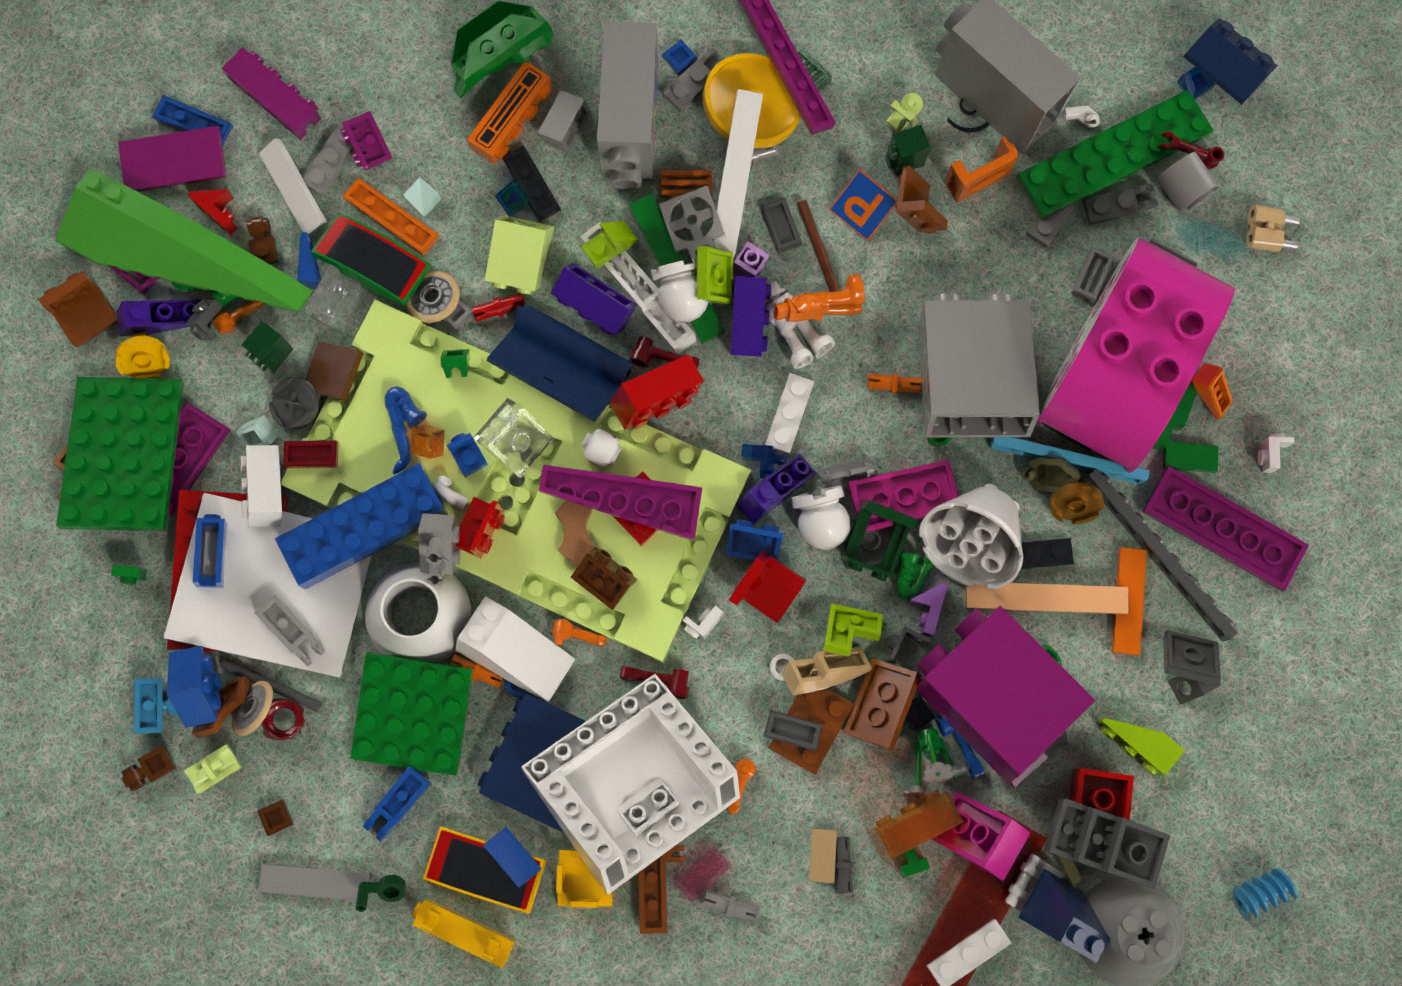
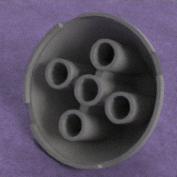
[1081,877,1185,986]

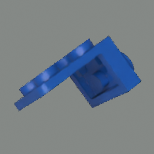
[725,519,784,561]

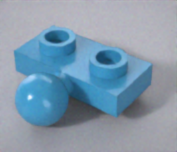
[134,678,178,734]

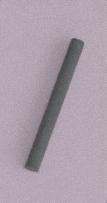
[221,658,322,712]

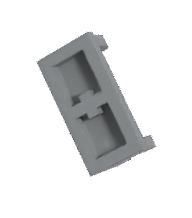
[538,90,590,153]

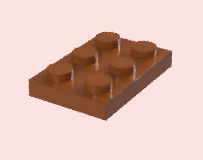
[843,658,922,751]
[768,688,854,775]

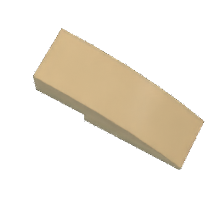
[782,647,872,696]

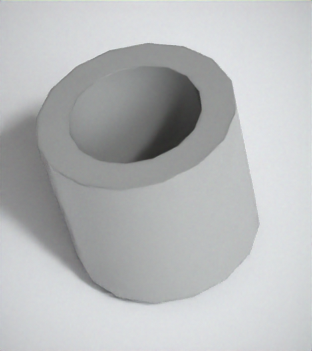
[1157,152,1219,213]

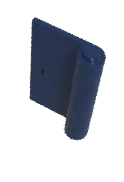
[486,303,634,422]

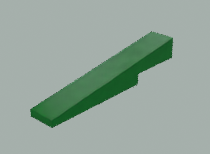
[629,193,725,344]

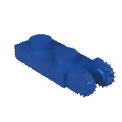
[363,766,432,842]

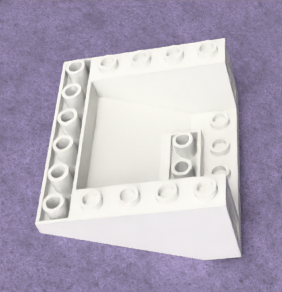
[521,674,740,895]

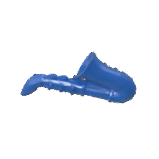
[385,386,427,475]

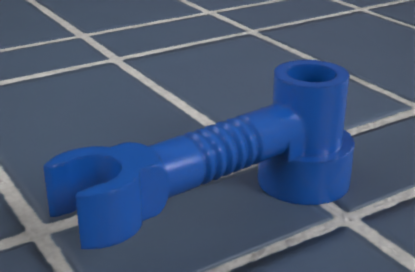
[935,715,985,779]

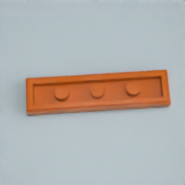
[342,177,439,256]
[1112,547,1147,656]

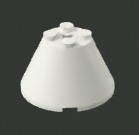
[919,484,1023,589]

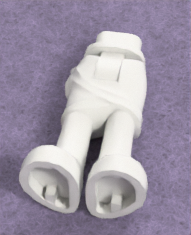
[765,281,835,369]

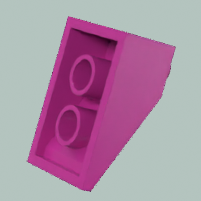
[930,791,1031,881]

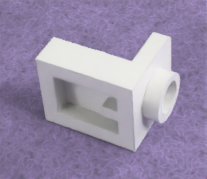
[683,605,724,639]

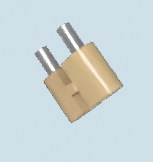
[1246,204,1300,252]

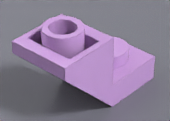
[733,242,770,301]

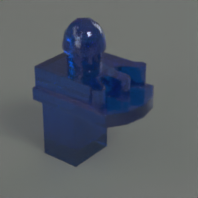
[741,444,788,479]

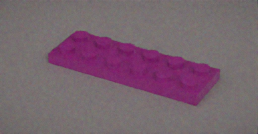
[1142,466,1309,591]

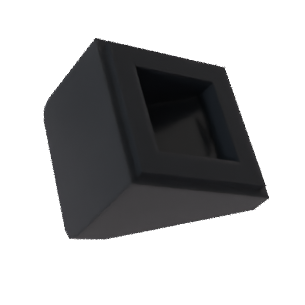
[905,695,935,732]

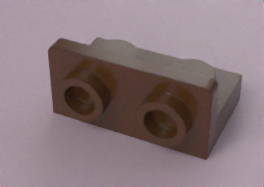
[571,548,637,610]

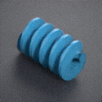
[1232,868,1298,921]

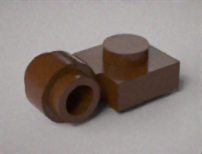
[247,216,279,264]
[121,745,177,792]

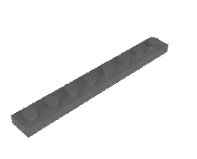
[1085,469,1238,642]

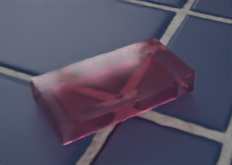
[673,845,732,903]

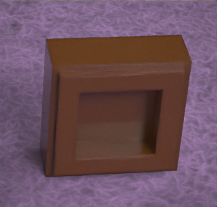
[257,800,294,836]

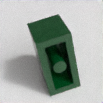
[885,125,931,176]
[241,320,293,373]

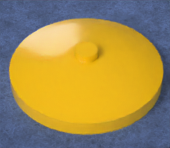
[703,53,801,149]

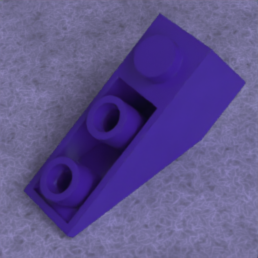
[117,299,201,337]
[737,454,816,525]

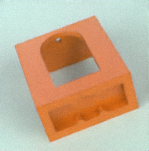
[944,136,1018,203]

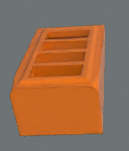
[1192,363,1233,420]

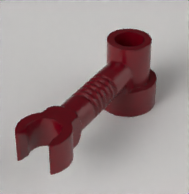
[1158,131,1225,170]
[629,336,700,369]
[620,666,689,699]

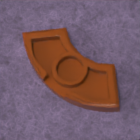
[192,676,251,738]

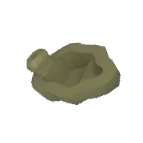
[1022,457,1081,492]

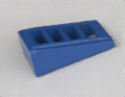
[297,232,323,289]

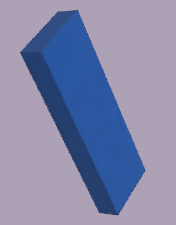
[152,95,233,145]

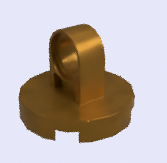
[1050,475,1104,525]

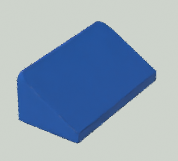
[483,827,542,888]

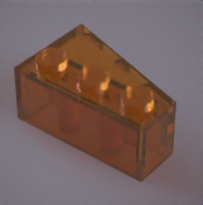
[867,790,963,860]

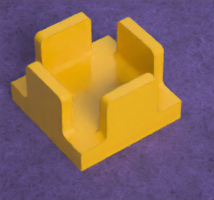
[556,850,613,908]

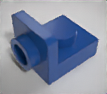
[447,433,488,477]

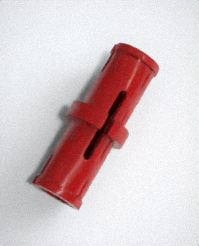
[472,293,525,323]

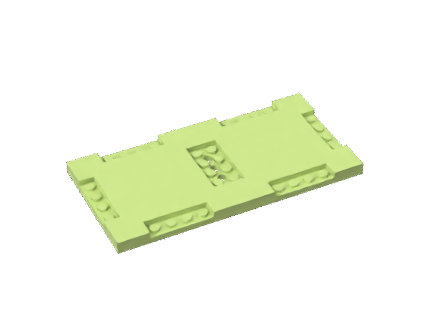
[281,300,751,663]

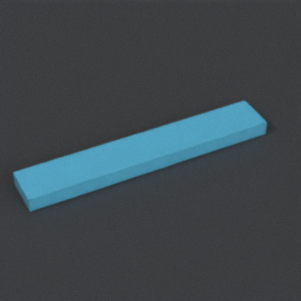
[989,437,1150,485]

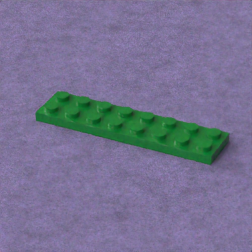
[1016,89,1214,219]

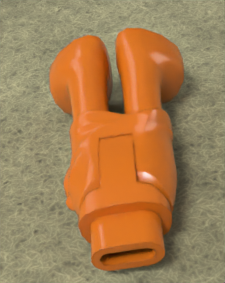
[773,273,865,322]

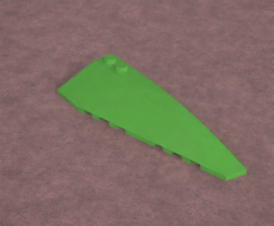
[55,167,313,313]

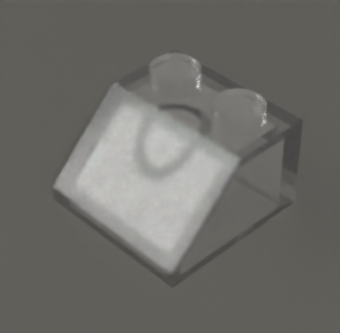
[473,398,554,478]

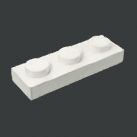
[765,373,814,455]
[926,919,1011,986]

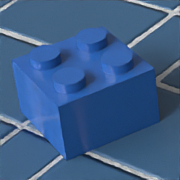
[167,646,222,728]

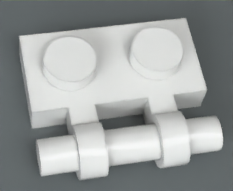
[1005,853,1064,912]

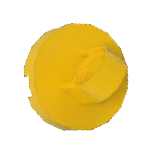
[115,331,170,378]

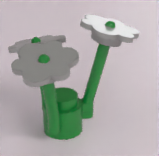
[902,729,968,798]

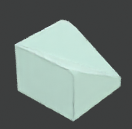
[403,177,441,217]
[236,415,277,447]

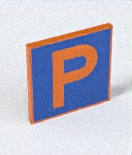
[829,169,897,241]

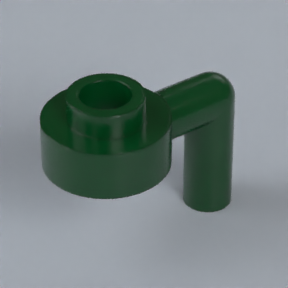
[355,875,406,912]

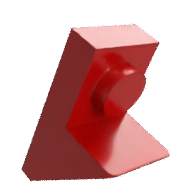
[187,190,237,236]

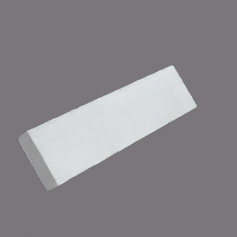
[259,138,328,238]

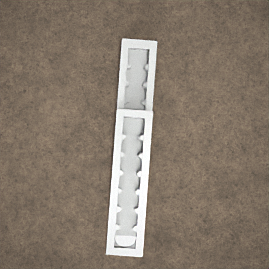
[580,222,697,354]

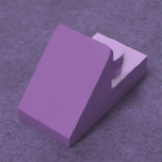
[908,582,948,637]

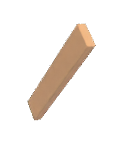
[966,583,1128,615]

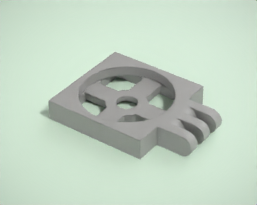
[659,185,725,261]

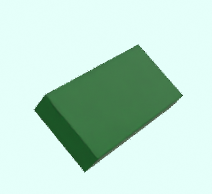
[1163,441,1219,473]

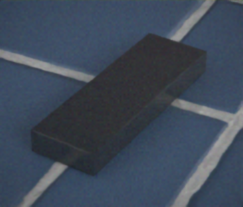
[502,145,561,222]

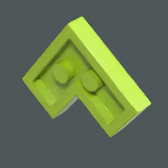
[823,603,883,657]

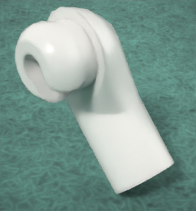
[1063,106,1100,129]
[434,475,468,510]

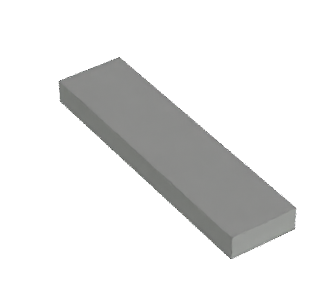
[258,864,372,901]

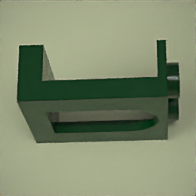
[841,500,918,582]

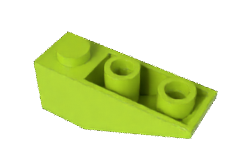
[1096,718,1185,776]

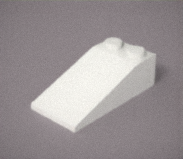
[456,596,575,703]

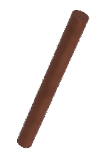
[797,200,840,292]

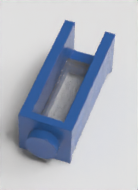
[193,514,227,588]

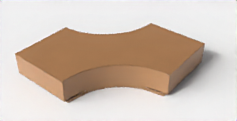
[555,501,596,567]

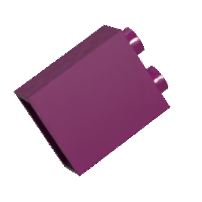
[916,606,1096,785]

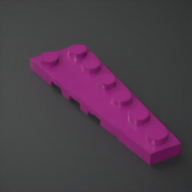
[539,465,702,541]

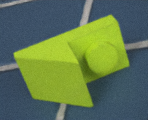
[581,221,639,269]

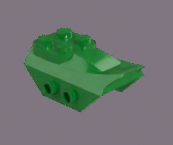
[451,0,554,99]

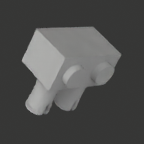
[418,513,461,587]

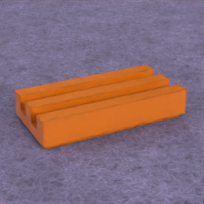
[661,170,712,198]

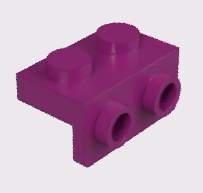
[340,111,393,171]

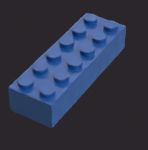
[275,463,448,590]

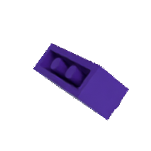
[551,263,637,335]
[730,276,771,357]

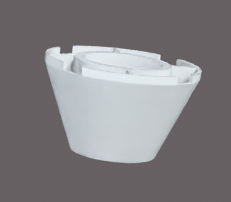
[365,562,472,663]

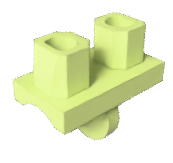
[887,93,923,133]
[184,744,242,794]

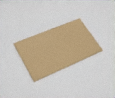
[809,829,837,883]

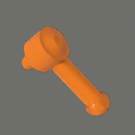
[213,300,264,335]
[551,619,607,647]
[726,759,755,814]

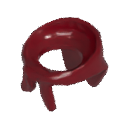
[262,698,305,740]

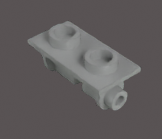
[818,458,874,490]

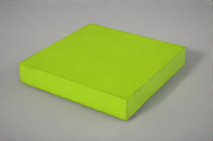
[697,246,733,305]

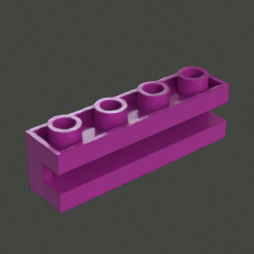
[222,47,321,140]

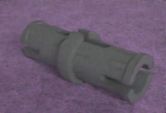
[835,837,854,893]

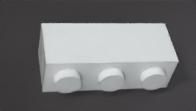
[240,445,282,527]

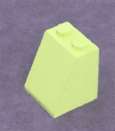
[485,215,555,294]

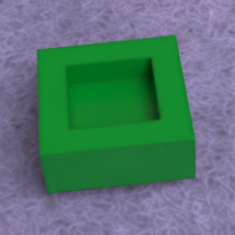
[111,565,147,585]

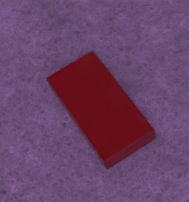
[283,440,339,469]

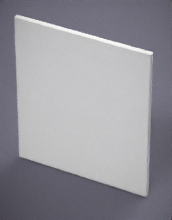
[164,493,371,678]

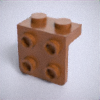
[895,166,948,234]
[38,271,118,347]

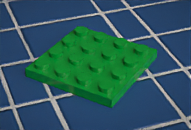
[350,652,474,776]

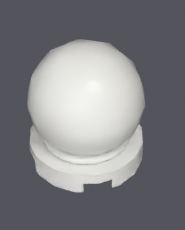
[651,258,708,323]
[792,485,850,550]

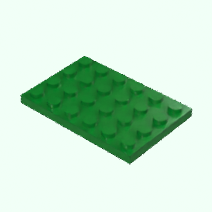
[56,377,184,531]

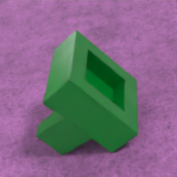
[440,349,470,378]
[898,847,930,877]

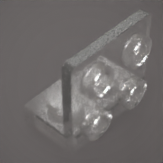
[305,265,380,339]

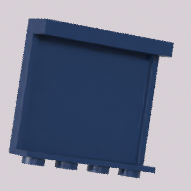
[477,693,586,833]

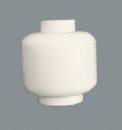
[581,429,622,468]

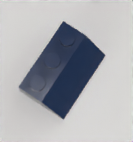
[1183,18,1278,105]

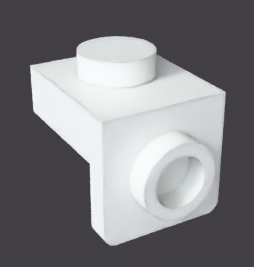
[1257,433,1294,473]

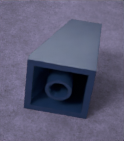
[1018,869,1110,963]

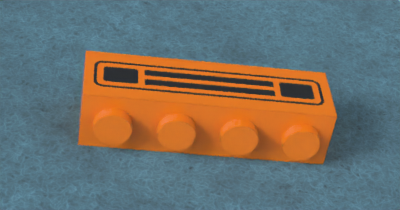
[467,62,552,165]

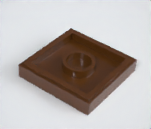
[305,342,364,401]

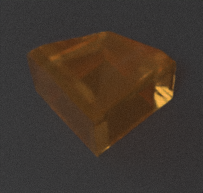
[411,425,445,459]

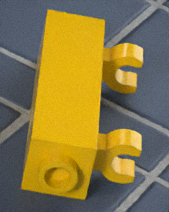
[412,898,516,968]

